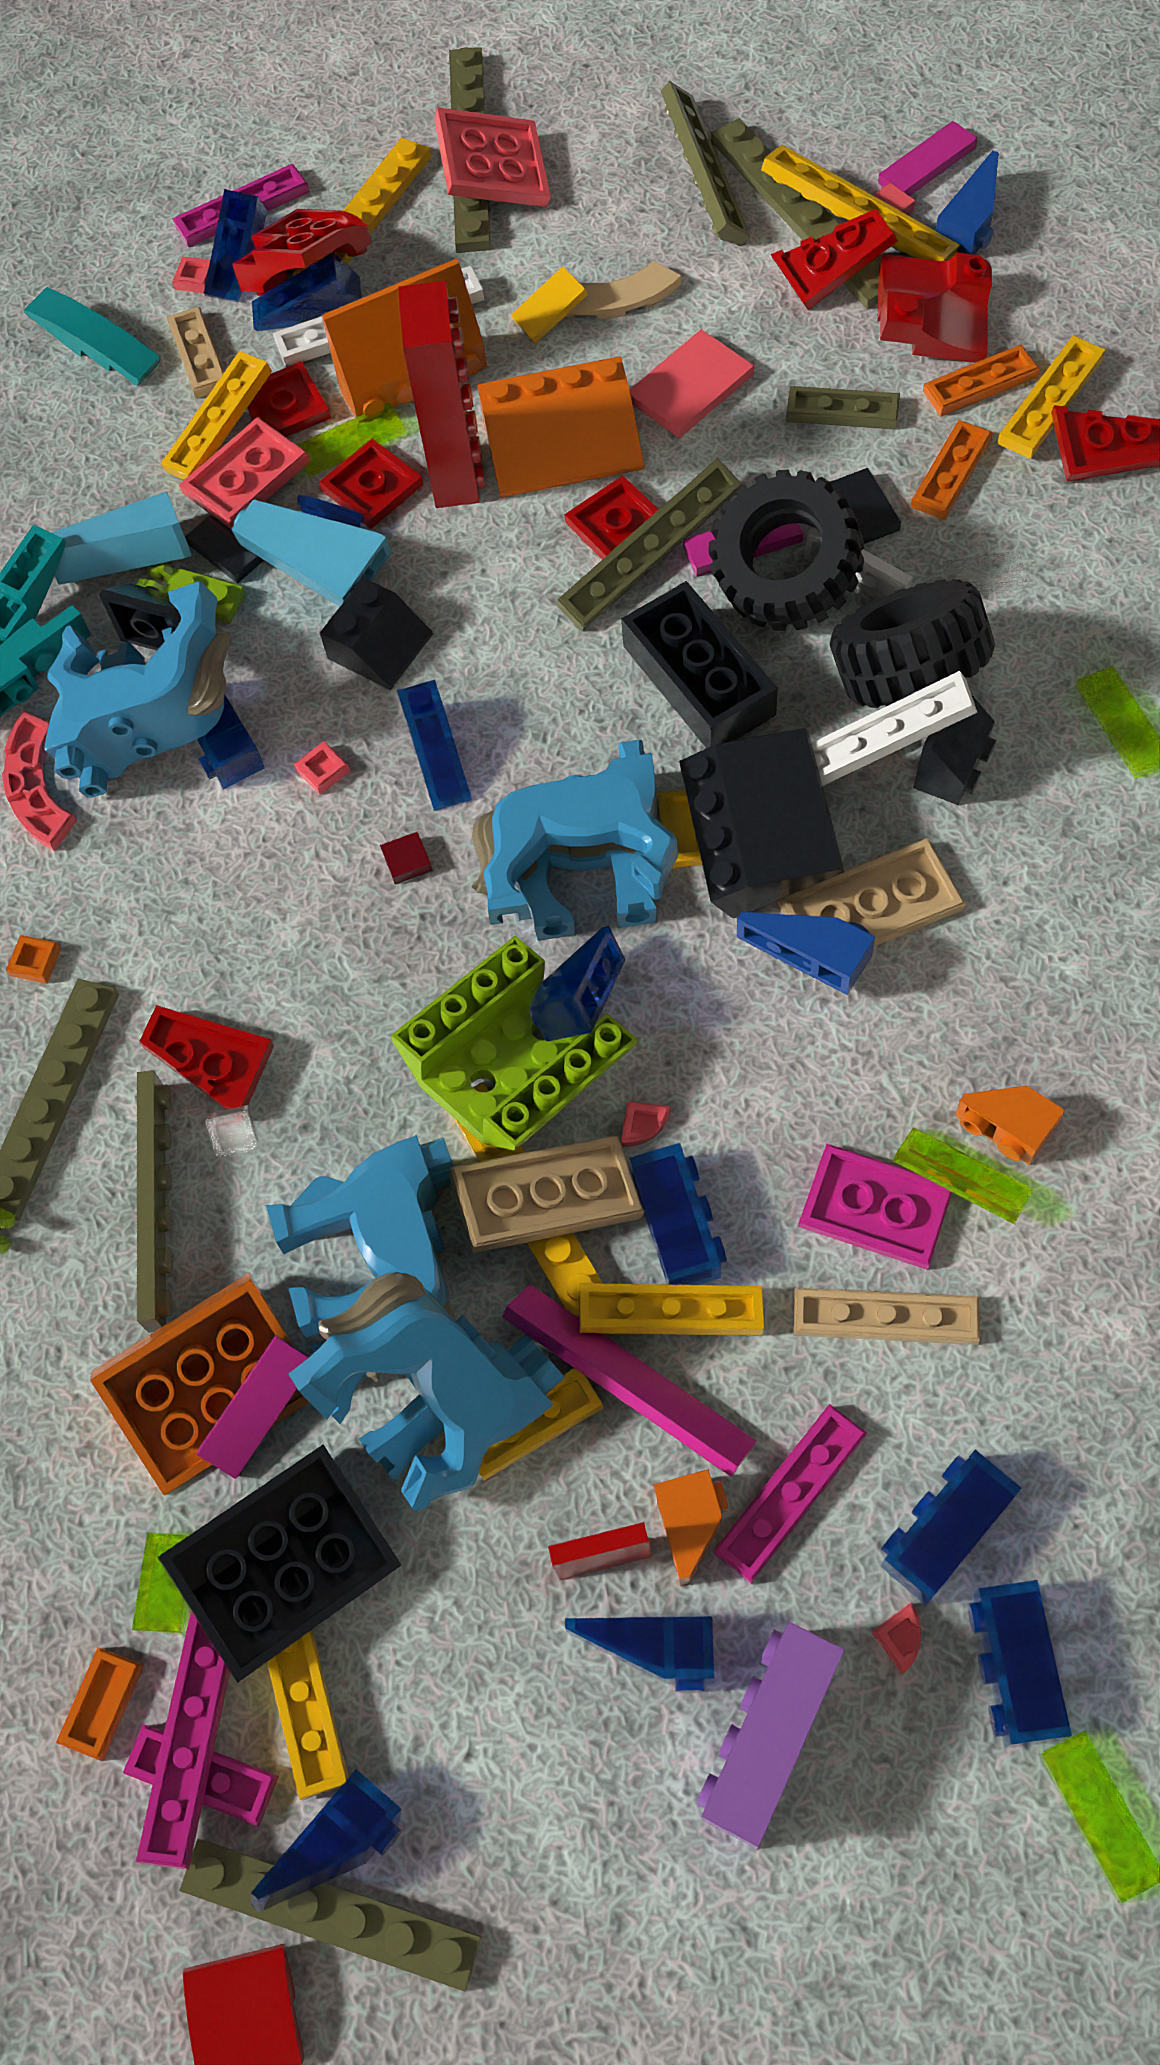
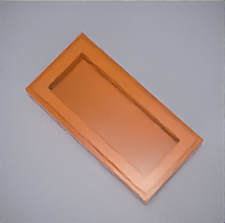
[56,1647,144,1761]

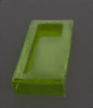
[132,1532,189,1635]

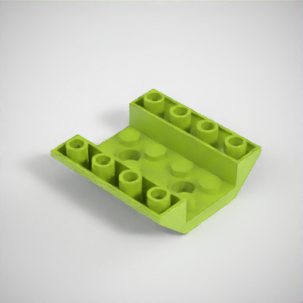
[391,935,638,1151]

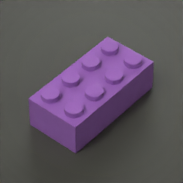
[696,1621,845,1850]

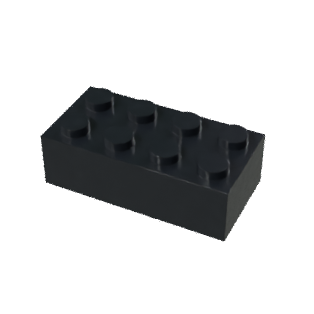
[621,581,778,748]

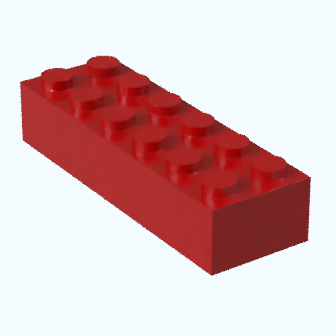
[398,281,485,508]

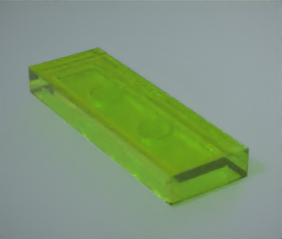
[296,403,406,477]
[1075,666,1160,779]
[893,1127,1034,1225]
[1039,1730,1160,1903]

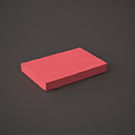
[629,329,754,439]
[179,417,311,530]

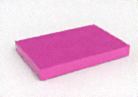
[798,1143,955,1270]

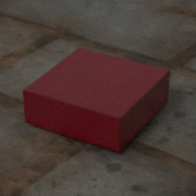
[380,831,433,884]

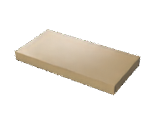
[777,838,966,946]
[448,1135,644,1254]

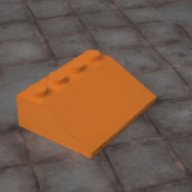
[321,258,487,422]
[477,356,645,498]
[90,1272,309,1496]

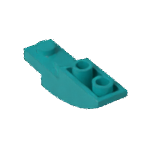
[0,605,91,718]

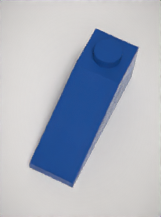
[936,150,999,255]
[737,912,875,995]

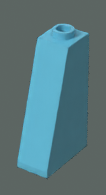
[51,491,192,585]
[232,499,392,607]

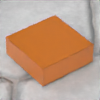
[6,935,62,984]

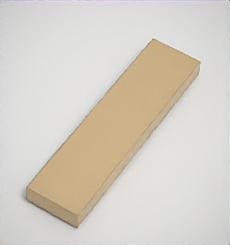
[793,1288,980,1345]

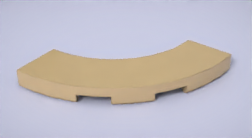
[565,261,681,319]

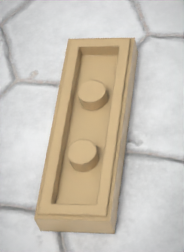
[167,306,224,399]

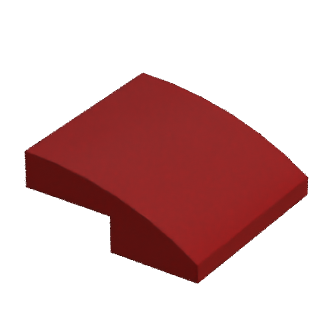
[182,1944,304,2065]

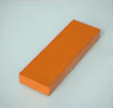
[923,344,1040,417]
[911,420,993,520]

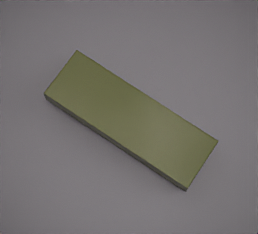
[786,386,900,430]

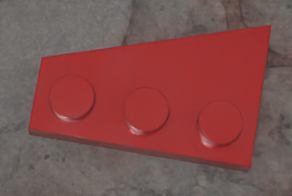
[770,209,898,310]
[1051,405,1160,482]
[139,1005,274,1120]

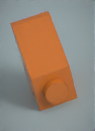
[653,1469,728,1586]

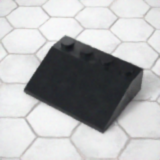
[679,728,845,918]
[157,1444,401,1683]

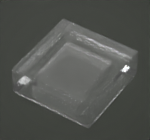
[205,1105,259,1158]

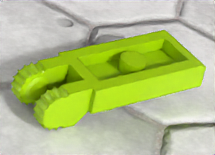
[136,562,246,624]

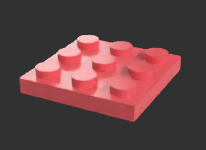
[434,107,551,207]

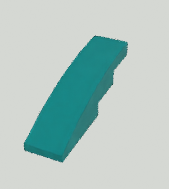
[24,287,160,386]
[0,524,66,645]

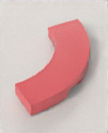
[2,710,77,851]

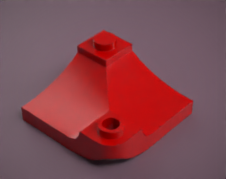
[232,209,372,296]
[877,252,992,363]

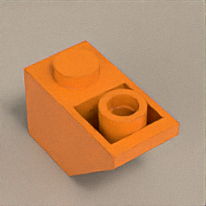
[955,1085,1065,1165]

